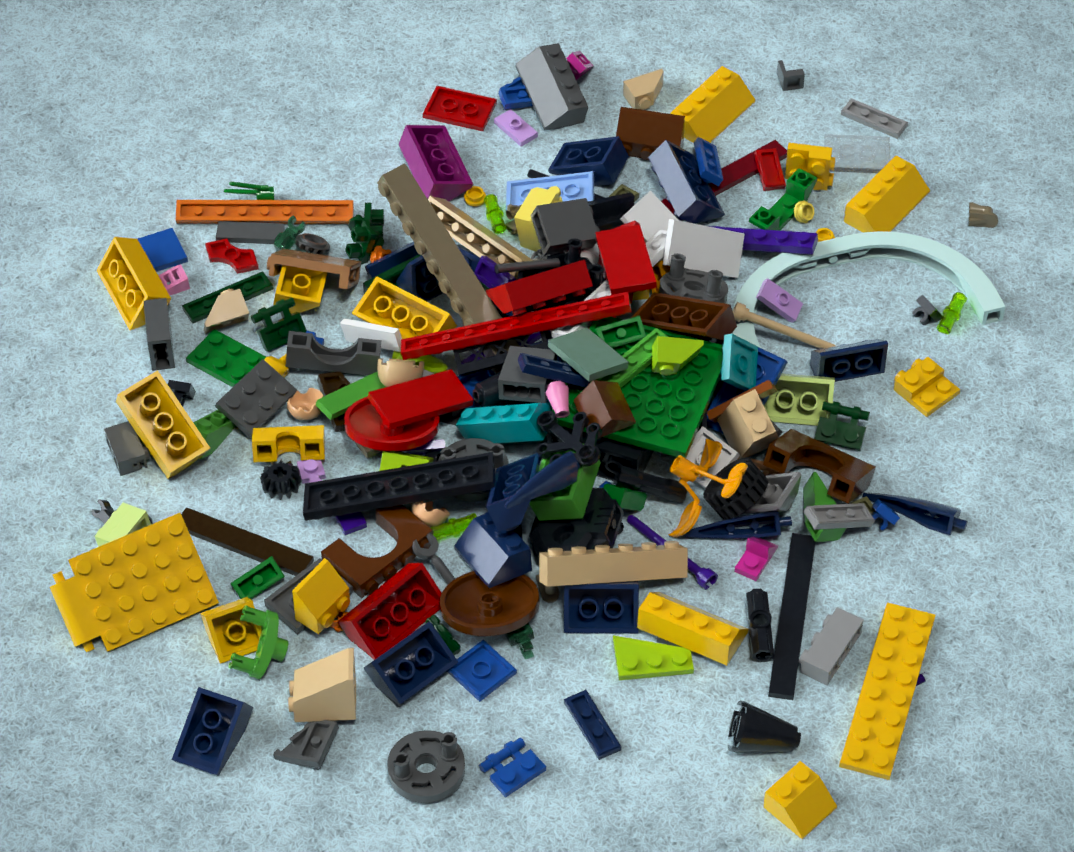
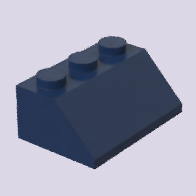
[810,339,888,382]
[454,512,532,588]
[564,581,639,633]
[363,621,458,705]

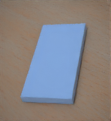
[506,171,594,211]

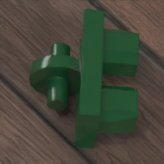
[348,203,384,238]
[345,219,384,265]

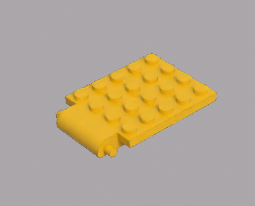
[49,513,219,652]

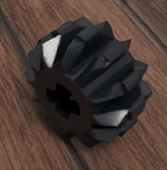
[260,459,302,500]

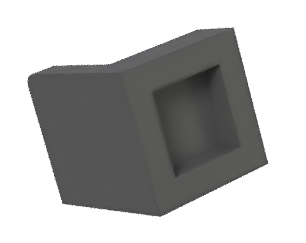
[777,60,805,91]

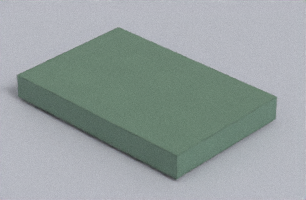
[548,328,628,382]

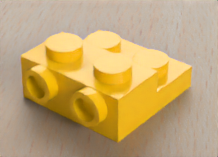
[785,143,836,190]
[894,357,960,417]

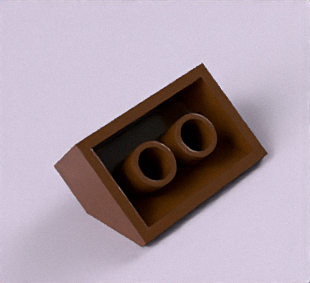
[616,107,685,160]

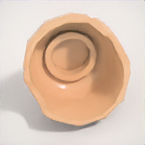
[287,388,324,420]
[412,501,450,529]

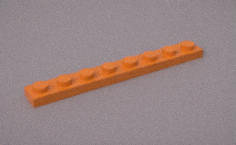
[176,200,354,224]

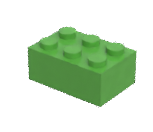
[529,444,601,521]

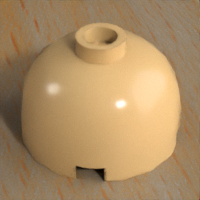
[377,358,424,387]

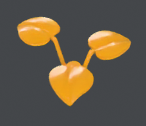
[668,439,748,537]

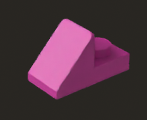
[566,50,594,81]
[734,537,778,581]

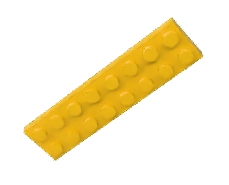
[839,602,935,780]

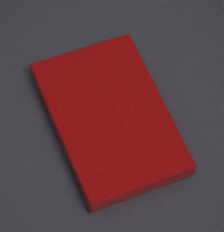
[422,86,497,132]

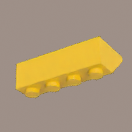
[670,66,755,143]
[844,156,930,233]
[96,237,171,330]
[352,277,457,339]
[116,370,210,479]
[637,592,749,666]

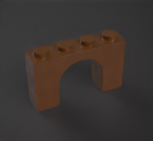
[763,429,876,504]
[321,505,433,599]

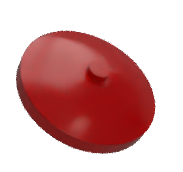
[344,396,439,451]

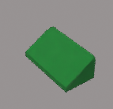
[593,316,646,348]
[603,483,647,511]
[230,556,285,599]

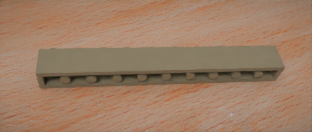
[377,163,520,374]

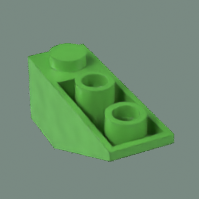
[193,410,236,459]
[803,472,846,542]

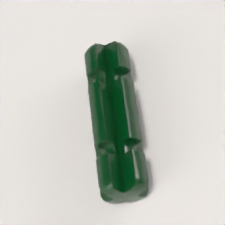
[425,615,461,655]

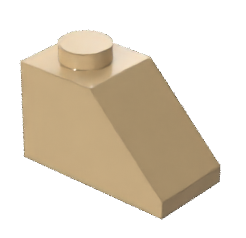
[623,69,664,110]
[204,289,249,334]

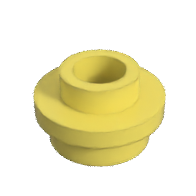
[794,201,814,223]

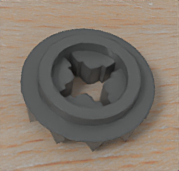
[295,233,330,255]

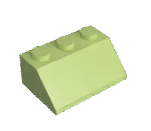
[764,373,835,426]

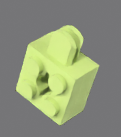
[95,503,151,547]

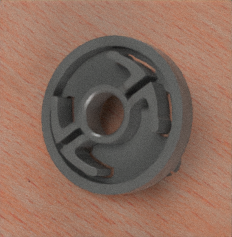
[659,253,728,303]
[438,438,509,502]
[387,730,465,803]

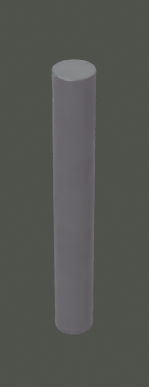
[495,258,560,274]

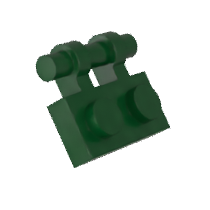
[251,297,307,352]
[814,401,870,451]

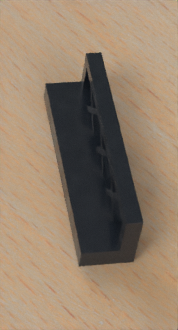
[588,192,635,231]
[453,330,549,377]

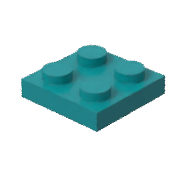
[721,334,758,391]

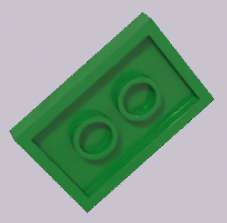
[186,329,266,387]

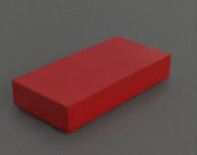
[754,148,786,191]

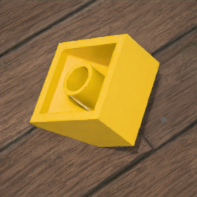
[273,265,327,314]
[292,558,350,634]
[200,597,262,664]
[763,761,837,839]

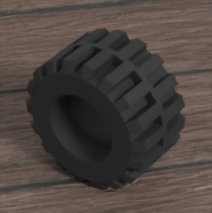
[703,457,769,520]

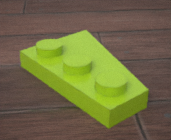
[613,635,694,681]

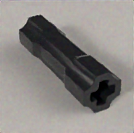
[613,465,688,503]

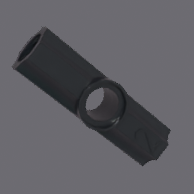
[746,588,774,662]

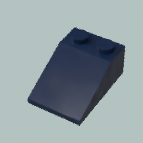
[548,136,629,186]
[397,255,443,302]
[171,687,254,776]

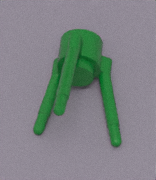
[224,181,274,200]

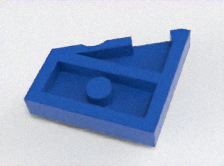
[498,77,533,110]

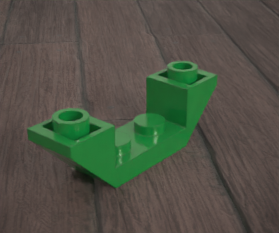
[749,168,817,231]

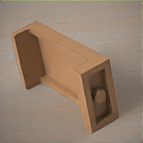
[267,249,361,289]

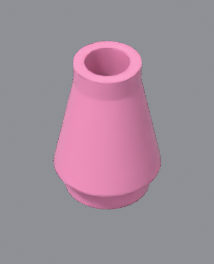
[545,381,570,418]

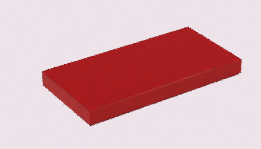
[595,225,657,295]
[368,369,474,429]

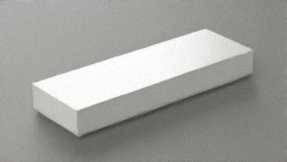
[340,318,402,352]

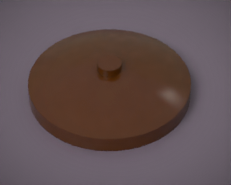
[440,571,540,636]

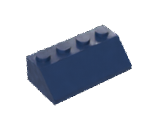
[648,140,725,224]
[486,453,541,532]

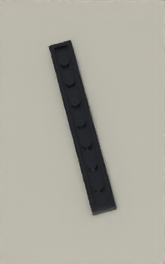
[768,533,816,700]

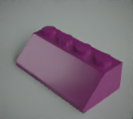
[398,125,473,202]

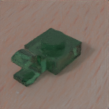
[274,215,306,252]
[505,622,534,660]

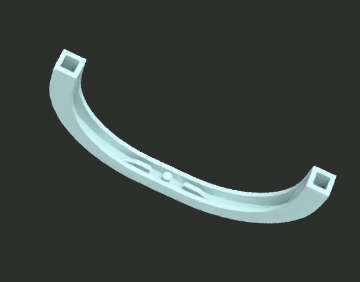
[731,231,1006,348]

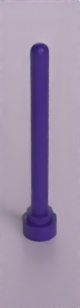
[627,515,718,590]

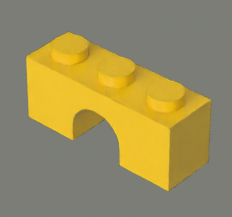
[252,425,325,462]

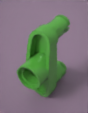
[228,605,288,679]

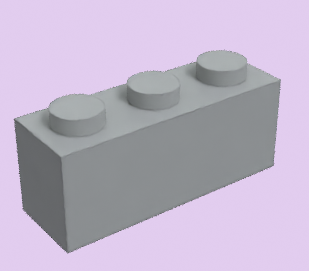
[799,607,864,686]

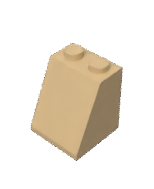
[717,389,779,460]
[288,648,356,722]

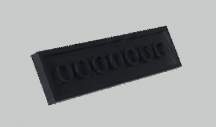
[303,452,495,521]

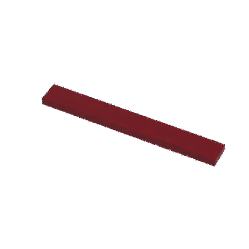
[661,140,787,217]

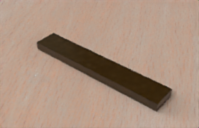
[181,507,314,576]

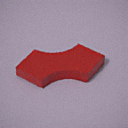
[205,239,259,274]

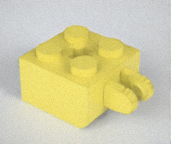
[514,186,563,251]

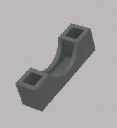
[286,331,382,375]

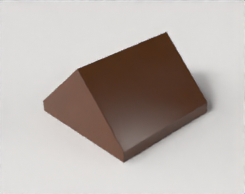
[573,380,636,439]

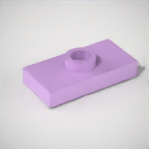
[494,109,538,147]
[756,278,803,323]

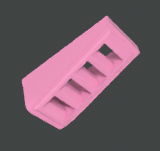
[158,264,190,296]

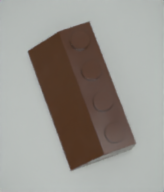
[631,292,737,340]

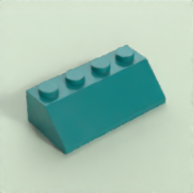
[455,403,552,443]

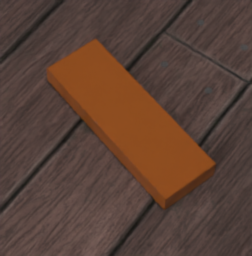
[707,380,777,423]

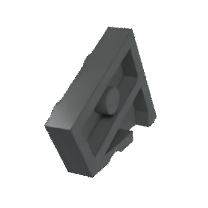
[273,720,339,769]

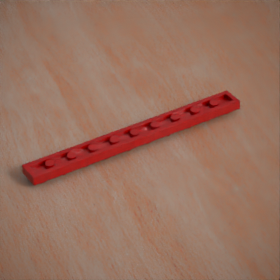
[401,292,631,360]

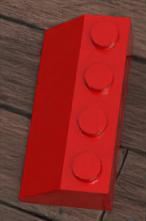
[486,260,593,316]
[337,563,442,660]

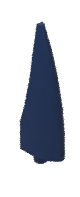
[504,451,580,509]
[862,492,968,535]
[683,511,792,538]

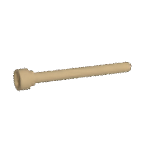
[733,302,836,348]

